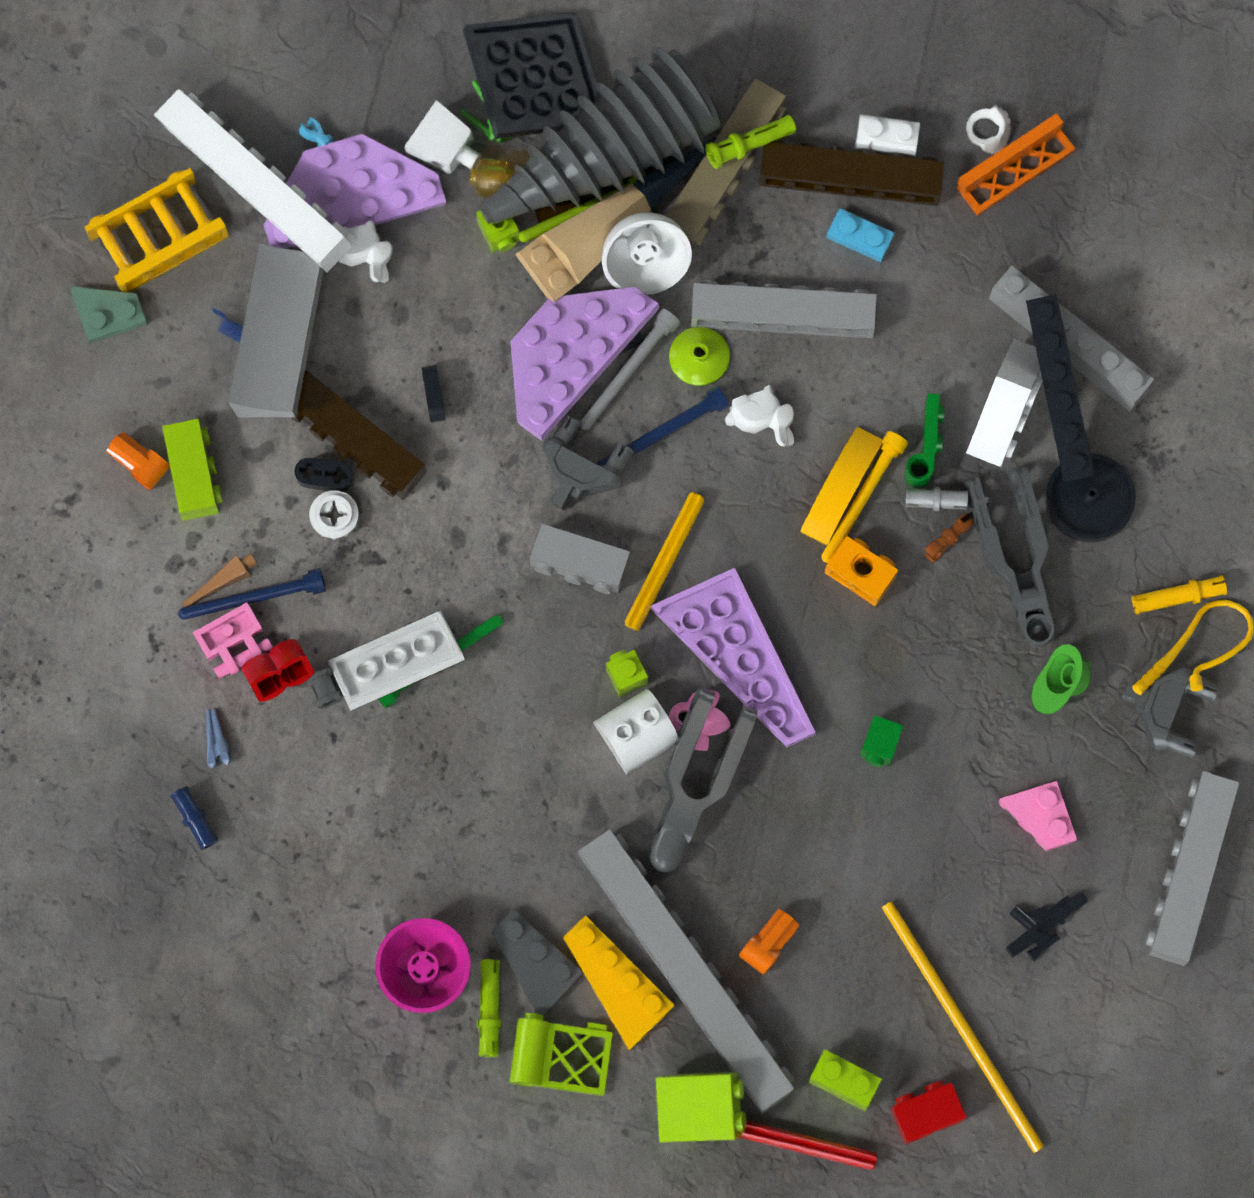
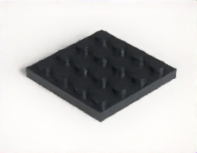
[463,13,597,139]

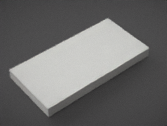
[328,610,465,711]

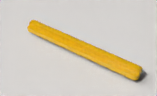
[625,492,704,631]

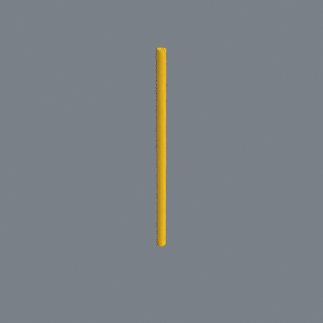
[882,901,1045,1153]

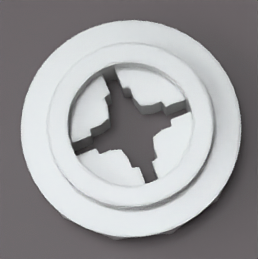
[309,490,359,540]

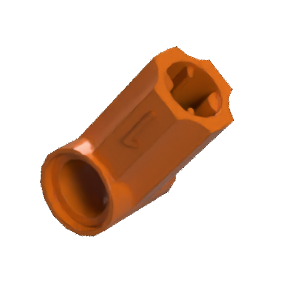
[106,432,170,491]
[739,908,800,975]

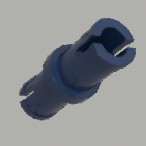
[170,786,219,850]

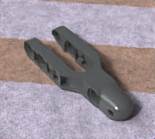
[965,465,1054,647]
[648,686,758,872]

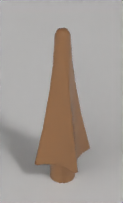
[182,553,257,607]

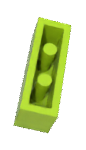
[162,419,223,521]

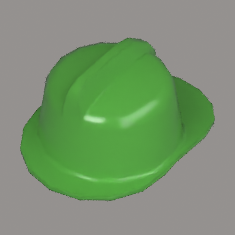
[1031,644,1092,714]

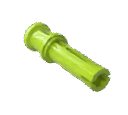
[705,115,796,169]

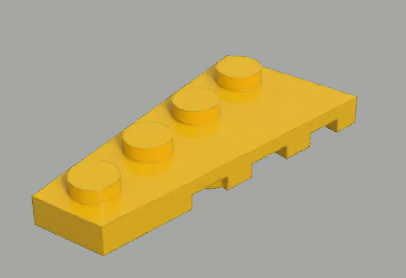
[563,915,675,1051]

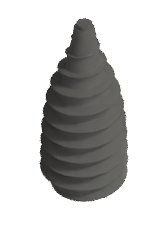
[479,46,720,224]

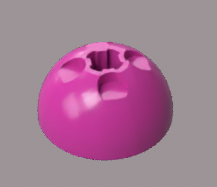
[375,918,470,1013]

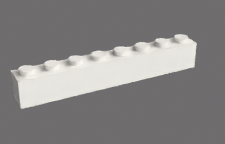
[154,89,352,272]

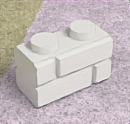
[855,115,920,158]

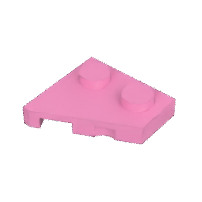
[999,781,1077,851]

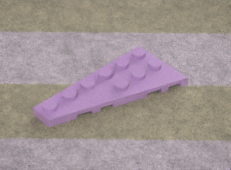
[651,568,816,748]

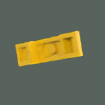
[800,427,883,546]

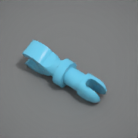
[299,117,334,147]

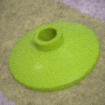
[669,327,730,386]

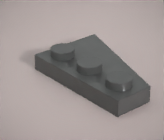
[492,909,583,1017]

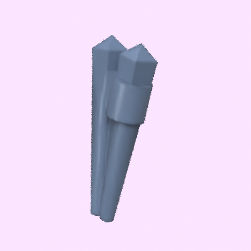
[206,708,232,769]

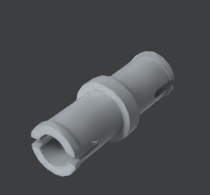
[905,487,968,512]

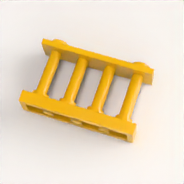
[84,168,229,293]

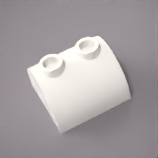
[593,689,678,775]

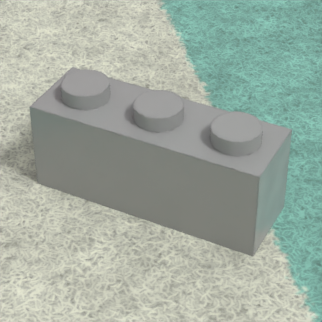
[530,524,630,594]

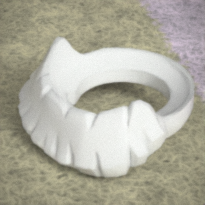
[966,105,1011,154]

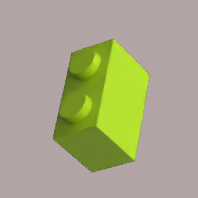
[808,1049,882,1111]

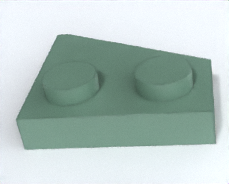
[70,287,147,344]

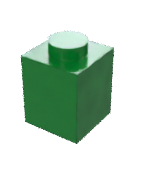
[860,715,904,767]

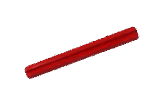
[740,1121,877,1170]

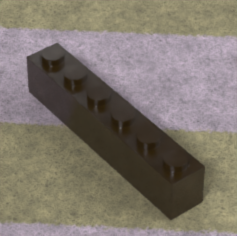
[759,140,944,206]
[291,370,427,500]

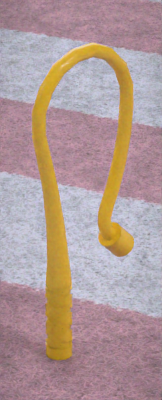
[1132,600,1254,695]

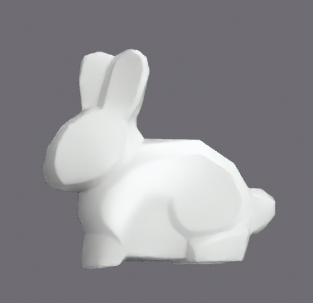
[339,221,393,283]
[725,385,794,446]

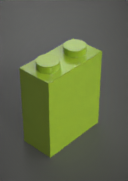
[655,1072,746,1142]

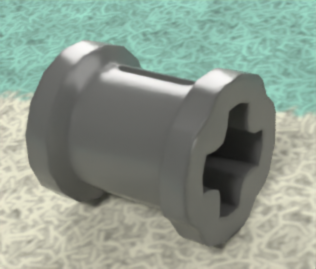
[306,668,343,709]

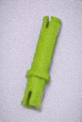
[476,959,502,1057]

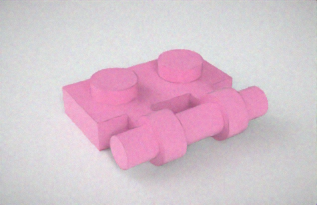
[193,602,273,679]

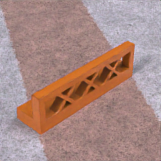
[956,113,1075,216]

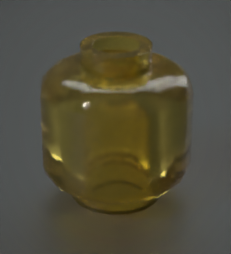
[470,158,514,198]

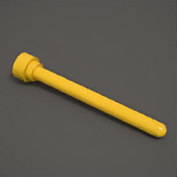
[821,431,909,563]

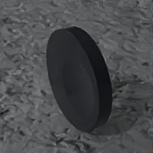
[1045,453,1136,542]

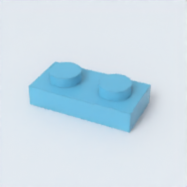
[826,208,894,263]

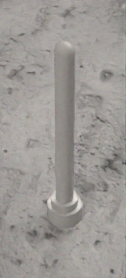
[580,308,680,430]

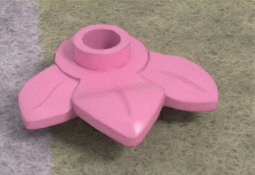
[669,690,731,751]

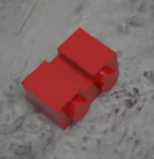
[890,1080,966,1145]

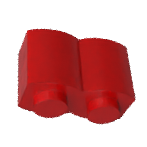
[241,639,314,702]

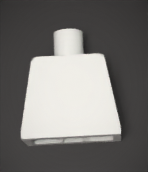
[405,101,482,174]

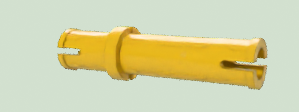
[1131,575,1227,615]

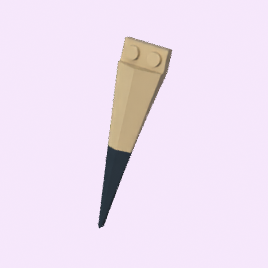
[515,136,717,302]

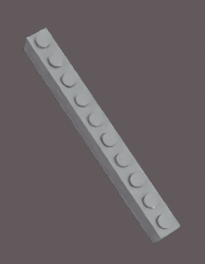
[579,829,795,1114]

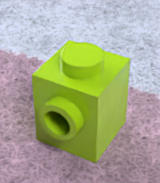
[476,211,520,253]
[606,650,648,698]

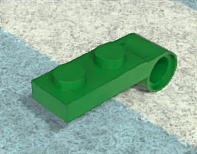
[904,393,945,488]

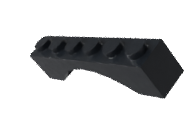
[1026,294,1096,484]

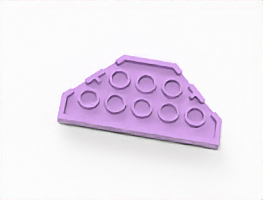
[264,134,446,250]
[510,287,659,441]

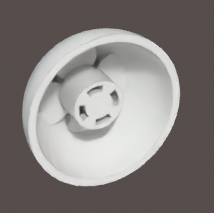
[602,212,692,295]

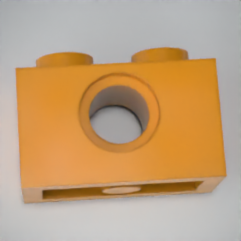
[825,536,898,607]

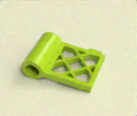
[509,1013,613,1096]

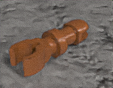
[924,513,974,563]

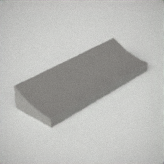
[228,243,324,417]

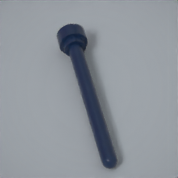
[597,385,729,466]
[178,568,326,620]

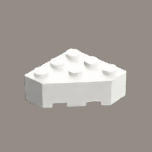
[966,339,1042,467]

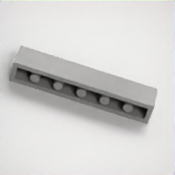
[989,266,1154,413]
[691,280,876,338]
[1145,771,1239,966]

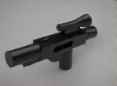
[1005,892,1088,962]

